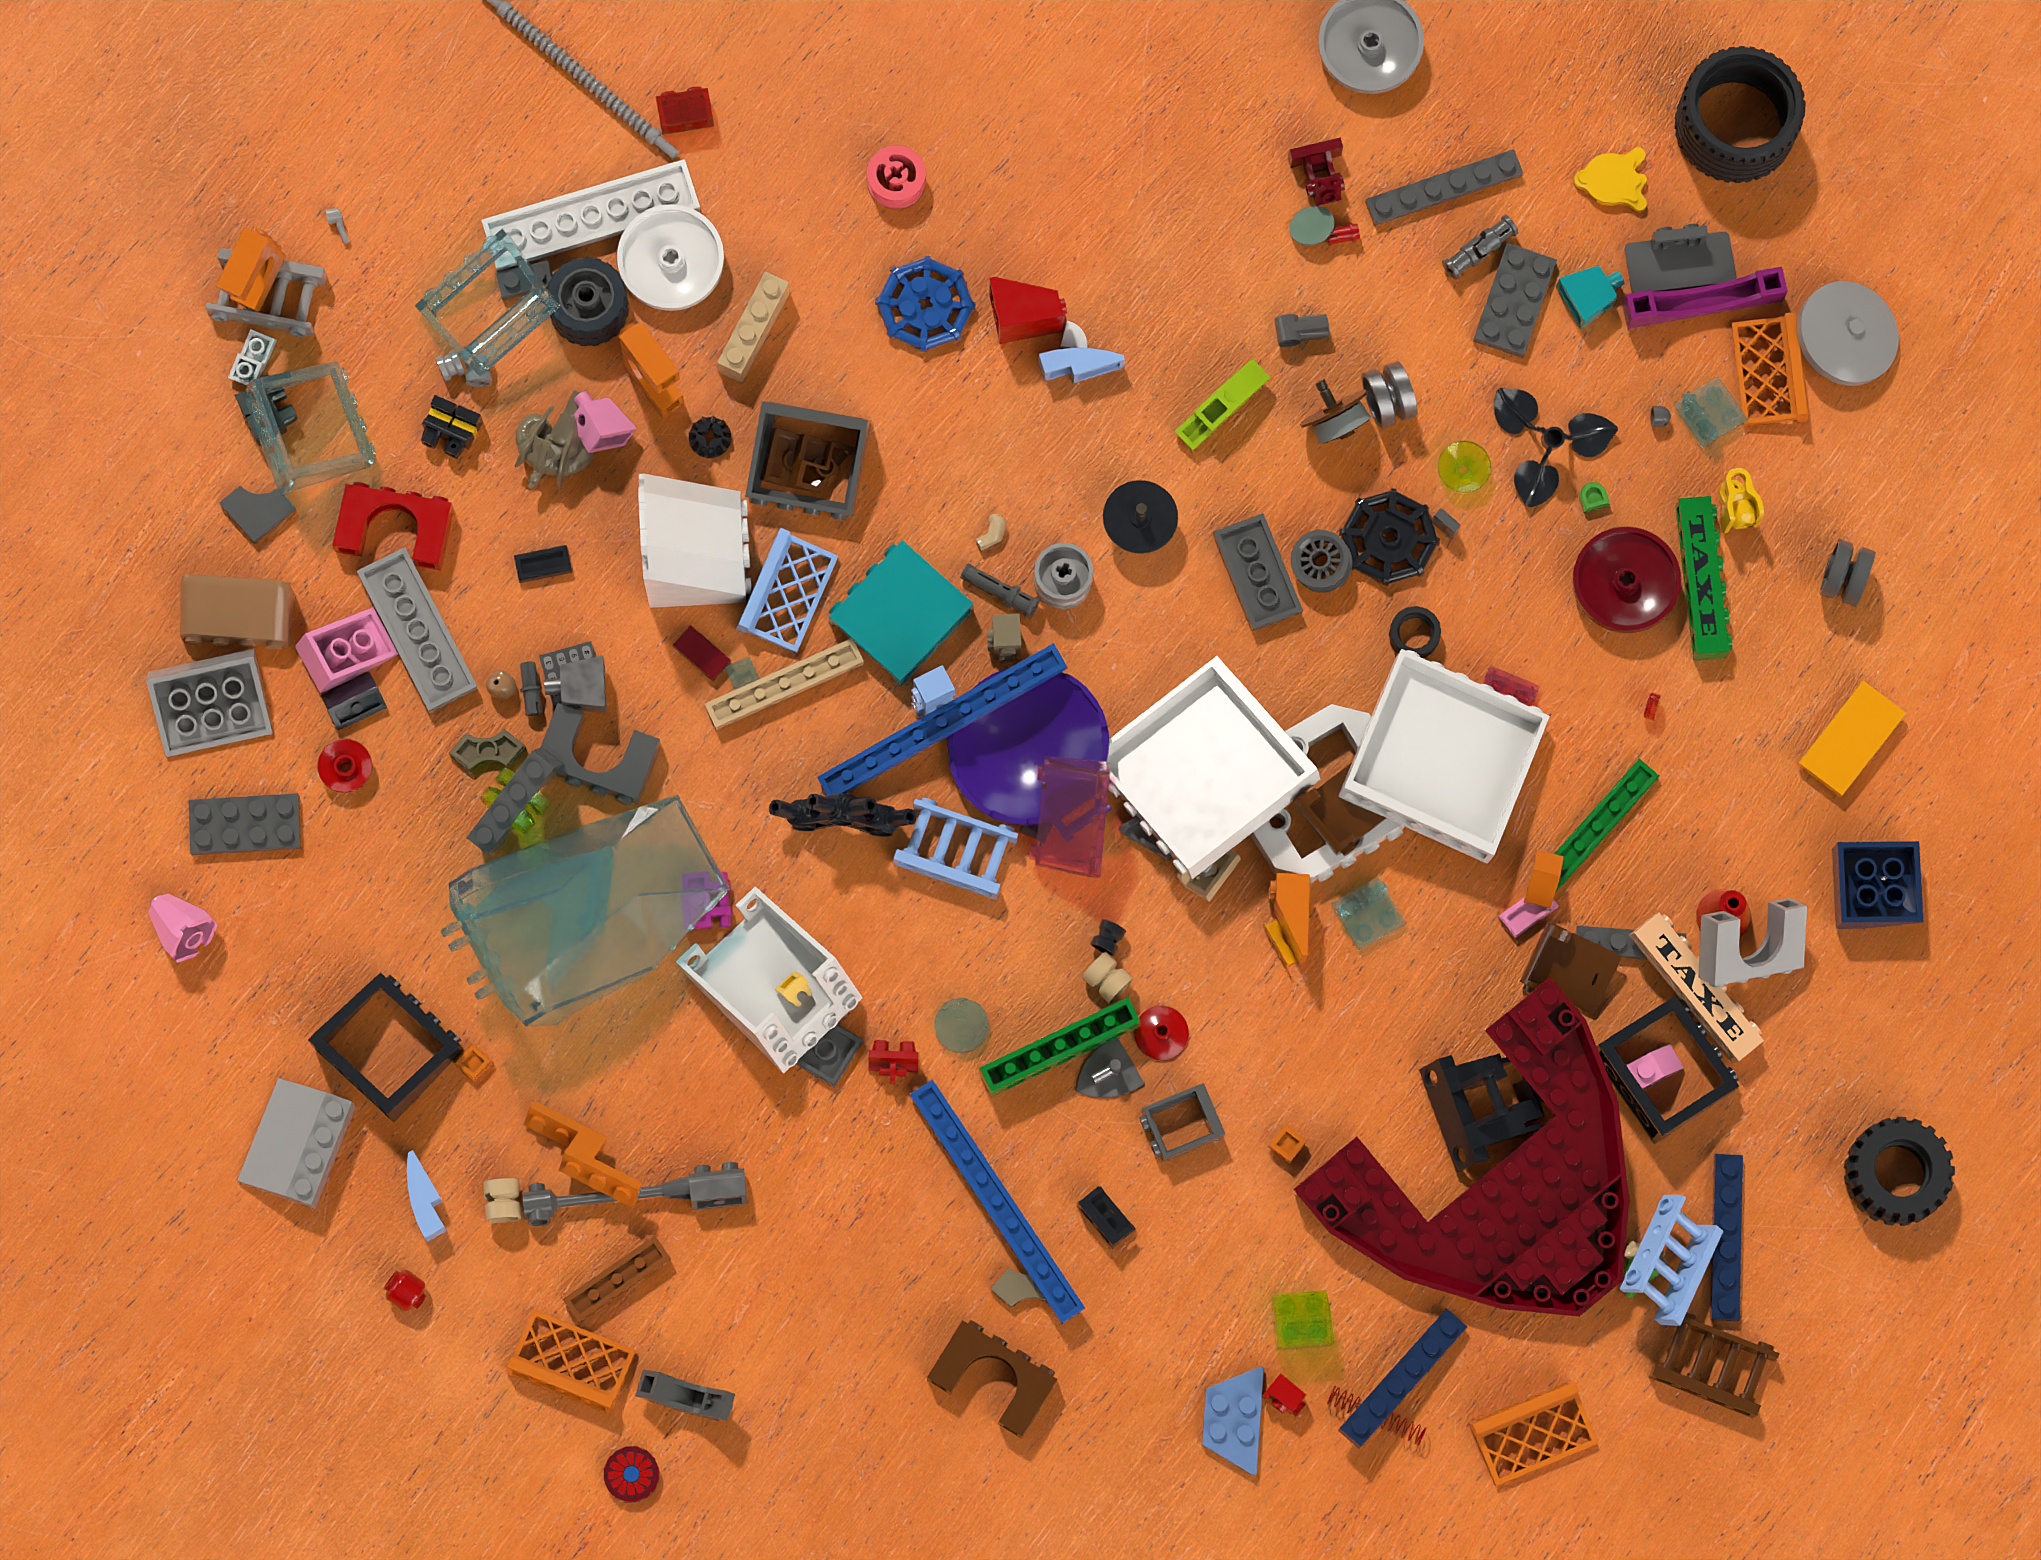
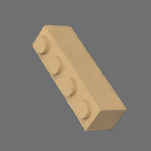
[717,271,790,383]

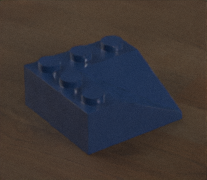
[1832,841,1924,929]

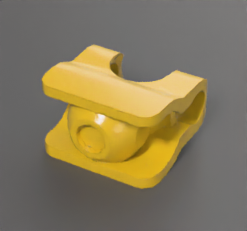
[1718,468,1764,533]

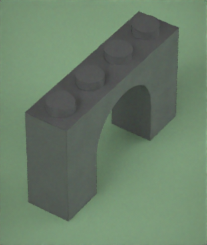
[540,703,661,806]
[466,747,564,854]

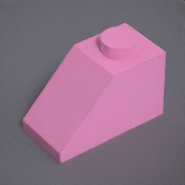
[1627,1044,1684,1090]

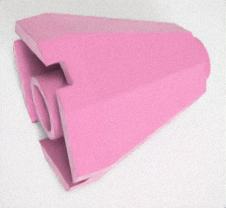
[148,894,218,963]

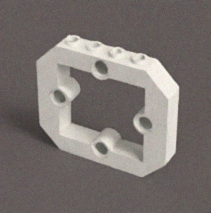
[1250,704,1404,883]

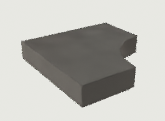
[219,486,296,544]

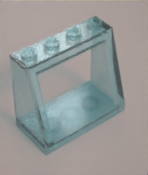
[243,361,376,495]

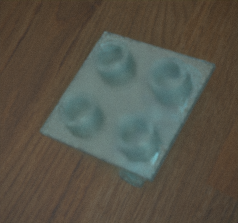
[1673,376,1748,448]
[1331,877,1406,951]

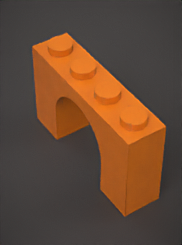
[216,226,286,313]
[619,321,684,418]

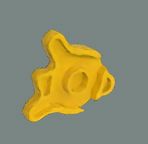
[1574,147,1647,212]

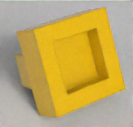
[775,971,812,1007]

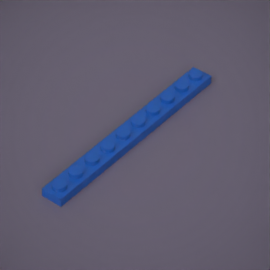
[817,643,1068,796]
[910,1079,1085,1324]

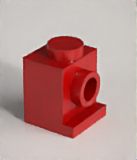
[1262,1373,1307,1417]

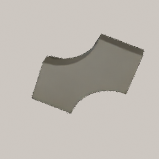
[449,729,526,772]
[990,1268,1048,1308]

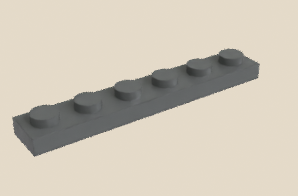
[1365,149,1523,226]

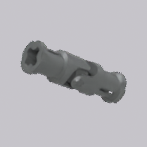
[1442,215,1518,280]

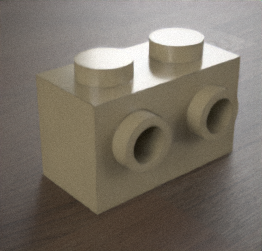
[987,614,1021,663]

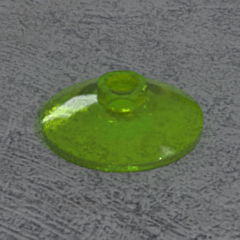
[1437,441,1491,493]

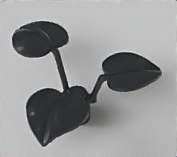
[1494,388,1618,507]

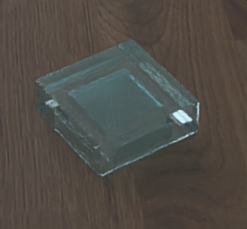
[725,657,760,690]

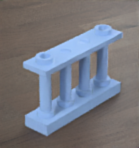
[893,798,1018,900]
[1620,1195,1723,1326]

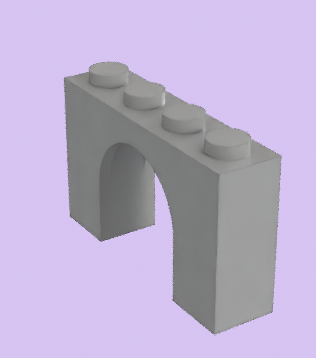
[1698,898,1807,988]

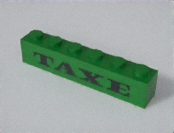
[1675,496,1733,661]

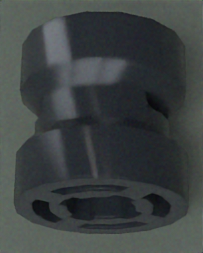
[1090,919,1126,956]

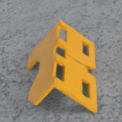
[1263,920,1296,967]

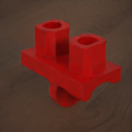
[868,1040,919,1084]

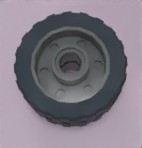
[546,257,629,346]

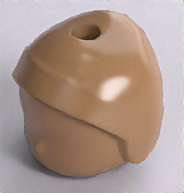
[486,670,517,700]

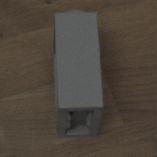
[1139,1083,1225,1163]

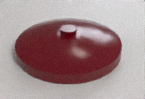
[1572,527,1681,633]

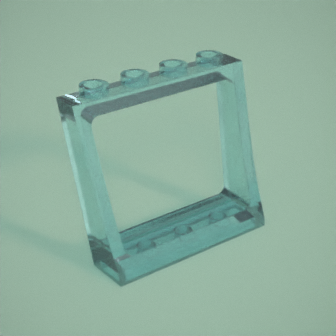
[415,228,561,377]

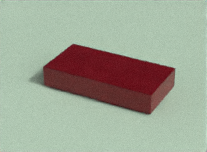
[673,625,731,681]

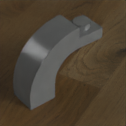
[635,1369,735,1421]

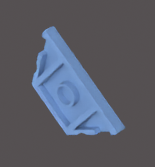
[1202,1367,1264,1476]

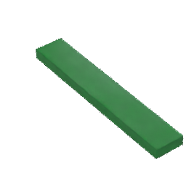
[1554,758,1659,893]

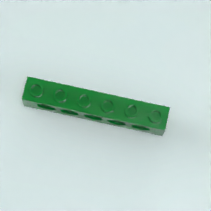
[979,997,1141,1098]

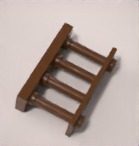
[1649,1312,1780,1418]

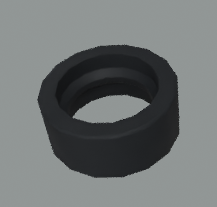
[1389,606,1441,659]

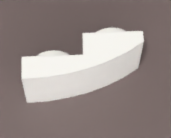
[228,329,277,388]

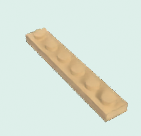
[704,639,864,730]

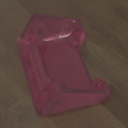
[1030,756,1110,878]

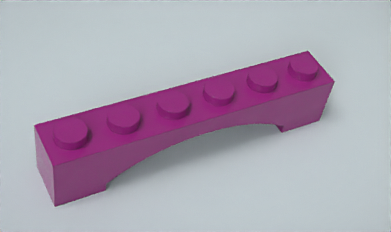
[1622,266,1788,329]

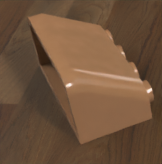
[180,575,295,650]

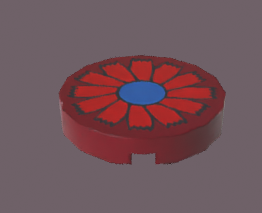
[604,1446,659,1503]

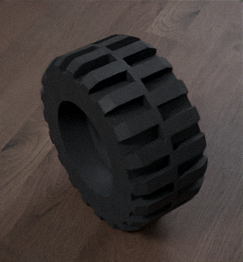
[1844,1117,1955,1226]

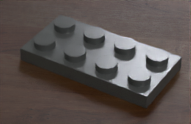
[1473,243,1557,358]
[1213,513,1303,632]
[189,793,301,855]

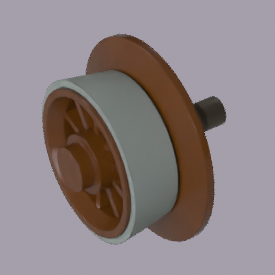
[1300,379,1371,444]

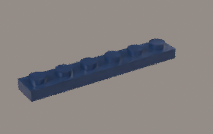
[1710,1154,1743,1322]
[1338,1308,1467,1449]

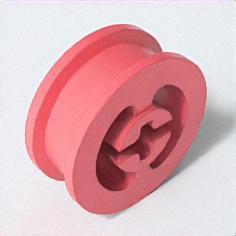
[867,146,925,209]

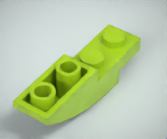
[1175,359,1271,451]

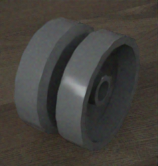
[1819,539,1876,607]

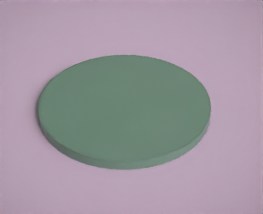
[1290,206,1334,246]

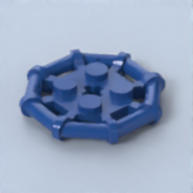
[875,256,976,352]

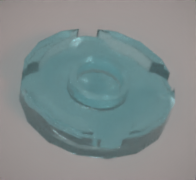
[934,998,989,1053]

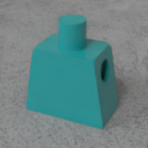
[1556,266,1625,329]

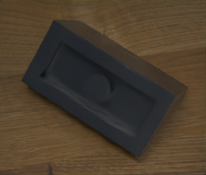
[321,672,387,731]

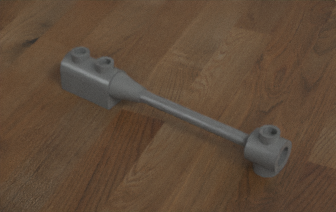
[523,1162,748,1226]

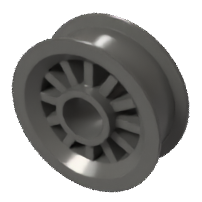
[1291,530,1352,592]

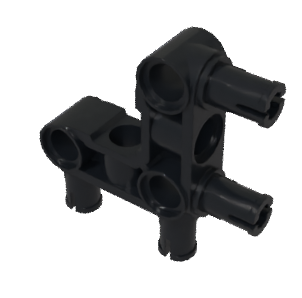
[769,794,916,837]

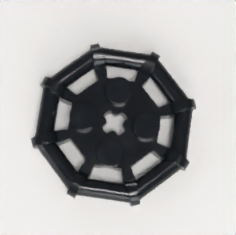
[1339,488,1440,586]

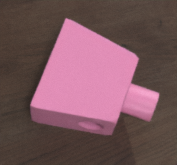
[574,391,637,453]

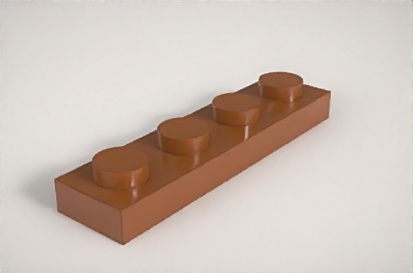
[563,1236,671,1323]

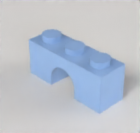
[911,665,955,717]

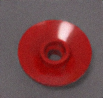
[317,739,372,793]
[1134,1006,1189,1060]

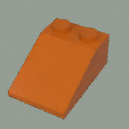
[1268,873,1310,966]

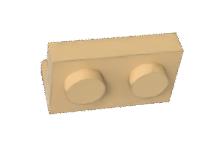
[1177,850,1241,902]

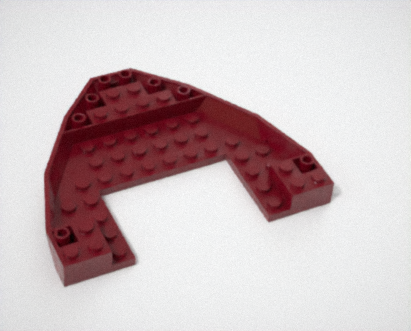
[1293,977,1629,1317]

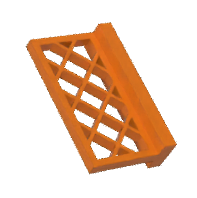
[1732,312,1808,426]
[507,1309,636,1415]
[1468,1380,1598,1486]

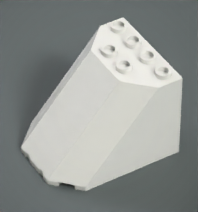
[638,474,752,608]

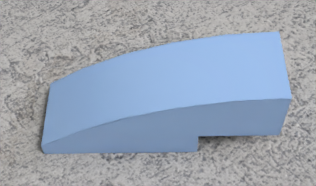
[1038,348,1125,383]
[407,1150,447,1242]

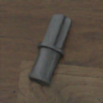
[520,661,543,716]

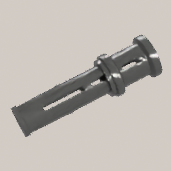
[960,563,1041,619]

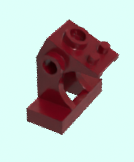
[1288,137,1345,206]

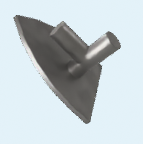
[1076,1038,1145,1098]

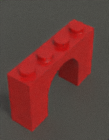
[332,482,454,571]

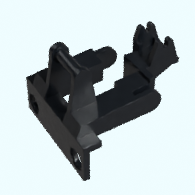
[1419,1053,1545,1172]

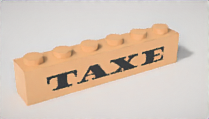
[1629,912,1764,1063]

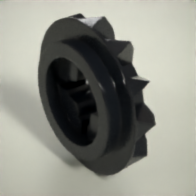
[689,416,731,458]

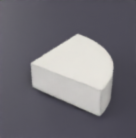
[1061,321,1087,349]

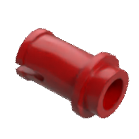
[1327,222,1360,246]

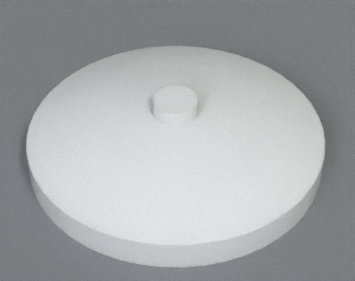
[617,204,724,311]

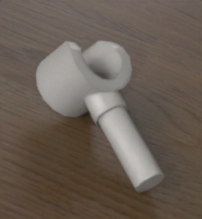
[326,208,350,244]

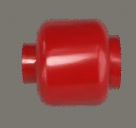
[384,1270,427,1311]

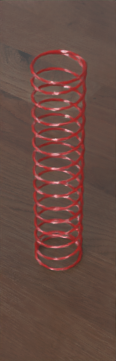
[1327,1385,1427,1446]

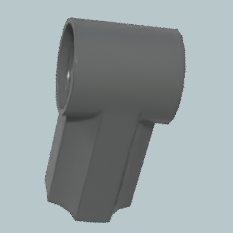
[1274,314,1329,347]

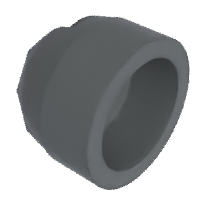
[1650,406,1671,427]

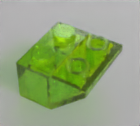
[1271,1290,1334,1351]

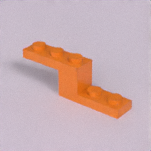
[524,1100,643,1207]

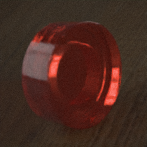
[1644,692,1661,721]

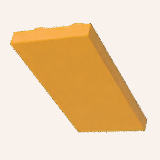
[1797,681,1906,797]

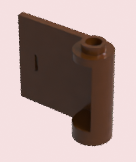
[1295,763,1387,856]
[1520,922,1622,1015]

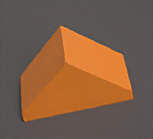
[1524,850,1564,909]

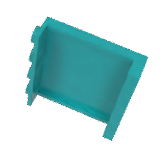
[829,540,974,687]

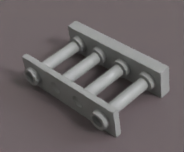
[205,248,327,337]

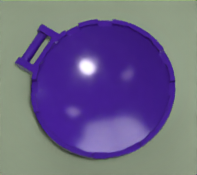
[947,667,1111,842]

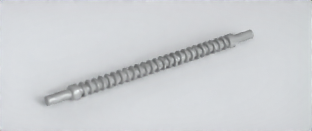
[487,0,680,160]

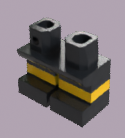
[421,395,483,459]

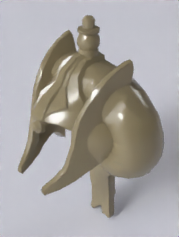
[515,390,595,489]

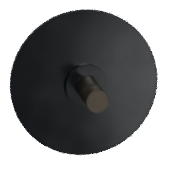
[1103,480,1178,554]

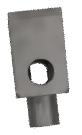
[544,656,607,713]

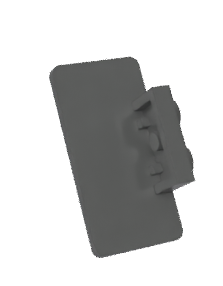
[1624,224,1736,293]

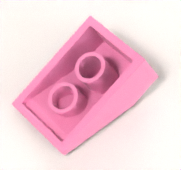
[295,608,398,693]

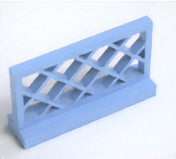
[736,528,838,654]

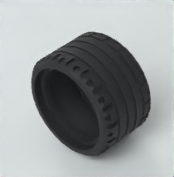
[1674,46,1806,183]

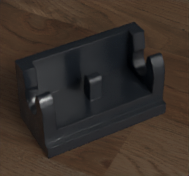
[1077,1186,1136,1249]

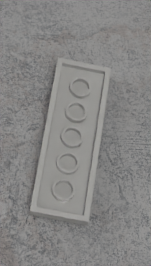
[357,547,478,713]

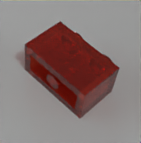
[655,87,714,135]

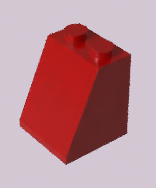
[989,277,1067,344]

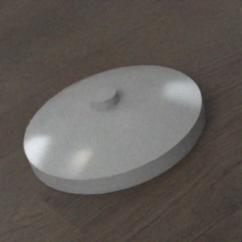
[1318,0,1424,94]
[1797,281,1899,386]

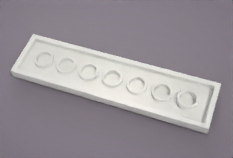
[481,159,701,271]

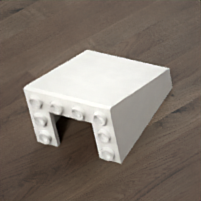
[676,887,863,1074]

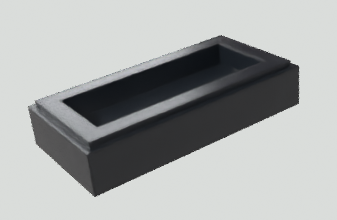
[514,545,572,583]

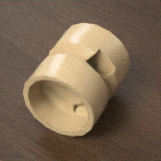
[1082,952,1134,1004]
[483,1178,521,1223]

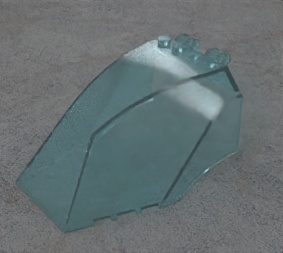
[440,795,730,1026]

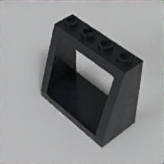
[308,973,463,1122]
[1597,996,1739,1144]

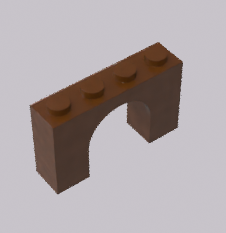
[927,1320,1057,1439]

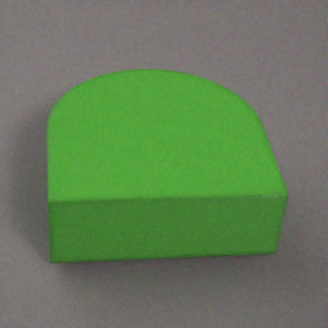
[1579,482,1610,513]

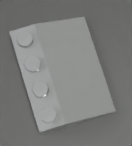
[146,649,273,757]
[237,1078,356,1210]

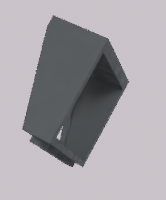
[745,401,872,520]

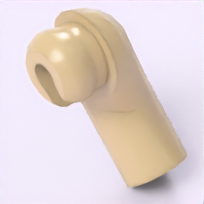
[975,513,1006,551]

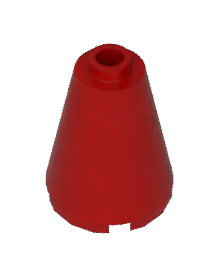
[1696,889,1751,938]

